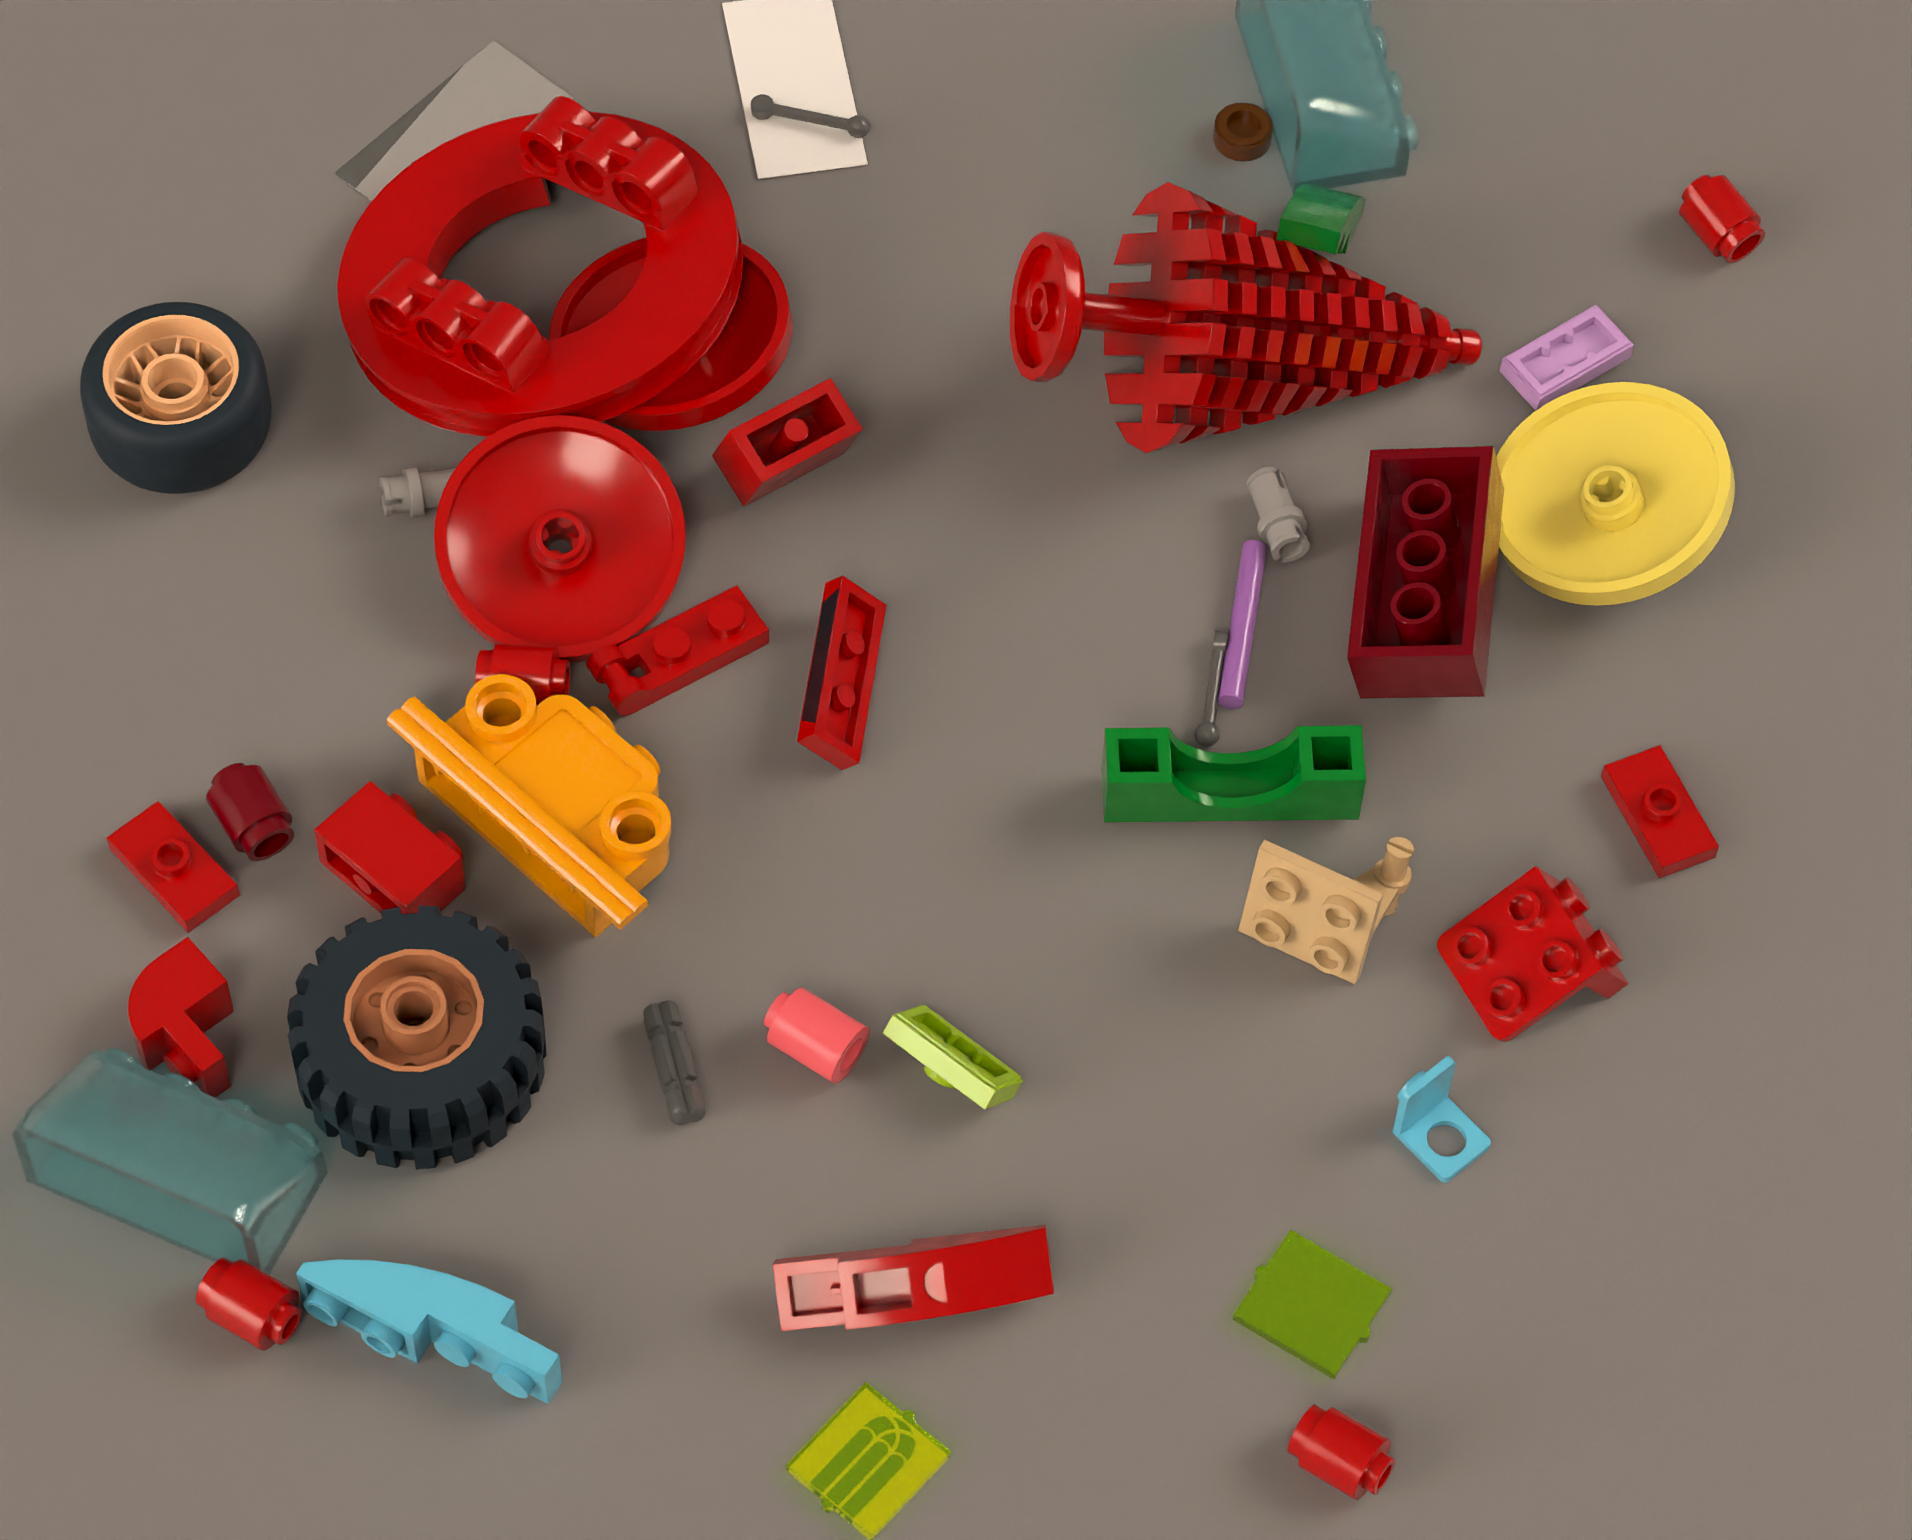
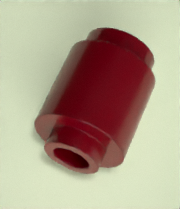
[206,763,294,861]

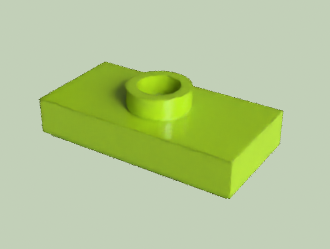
[882,1005,1024,1110]

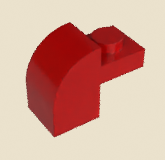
[128,937,234,1102]

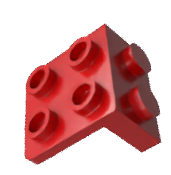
[1437,866,1628,1042]

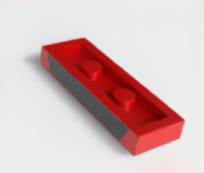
[797,575,887,770]

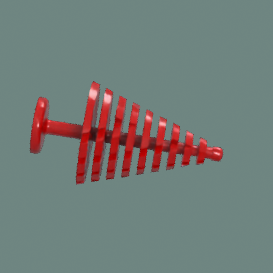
[1010,182,1482,453]

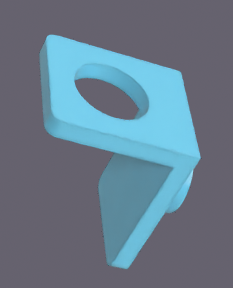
[1392,1056,1491,1183]

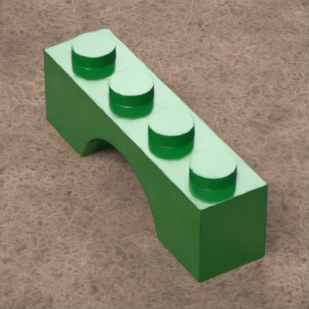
[1101,725,1366,823]

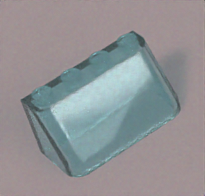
[1235,0,1418,194]
[12,1048,328,1275]

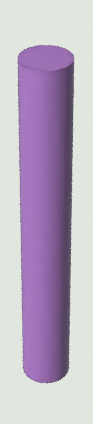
[1218,540,1267,709]

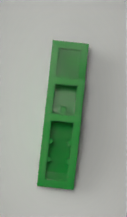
[1276,183,1366,254]

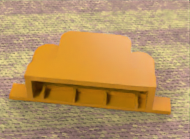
[387,674,672,938]

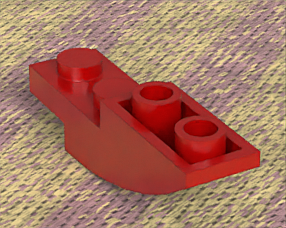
[772,1225,1054,1331]

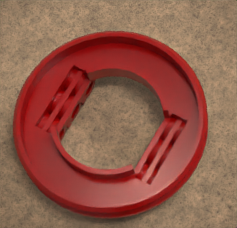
[337,96,743,437]

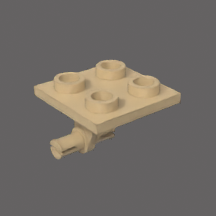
[1238,837,1414,984]

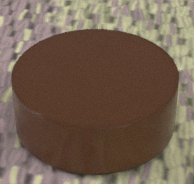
[1213,103,1273,161]

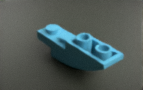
[296,1259,562,1404]

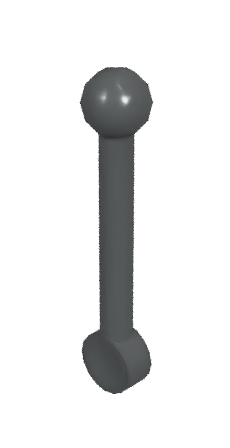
[750,94,870,138]
[1195,630,1228,747]

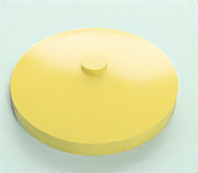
[1496,382,1735,606]

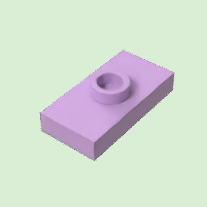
[1500,305,1634,411]

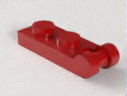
[586,585,769,716]

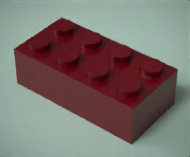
[1347,446,1504,699]

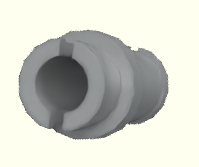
[1246,466,1310,563]
[379,467,456,518]

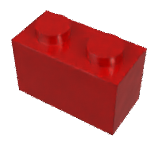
[712,378,863,507]
[314,781,466,914]

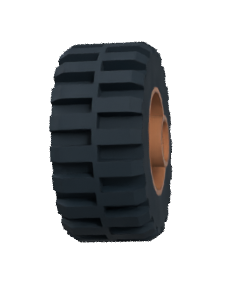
[287,905,547,1170]

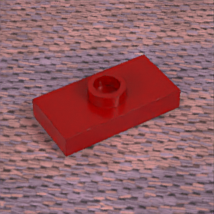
[1601,745,1719,878]
[106,801,240,933]

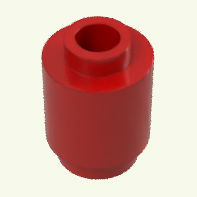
[1679,175,1765,263]
[475,644,570,706]
[195,1257,302,1351]
[1287,1404,1395,1500]

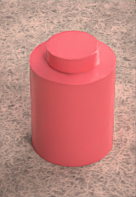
[764,987,870,1084]

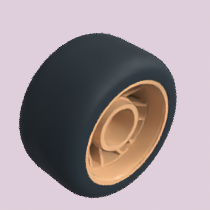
[80,302,272,494]

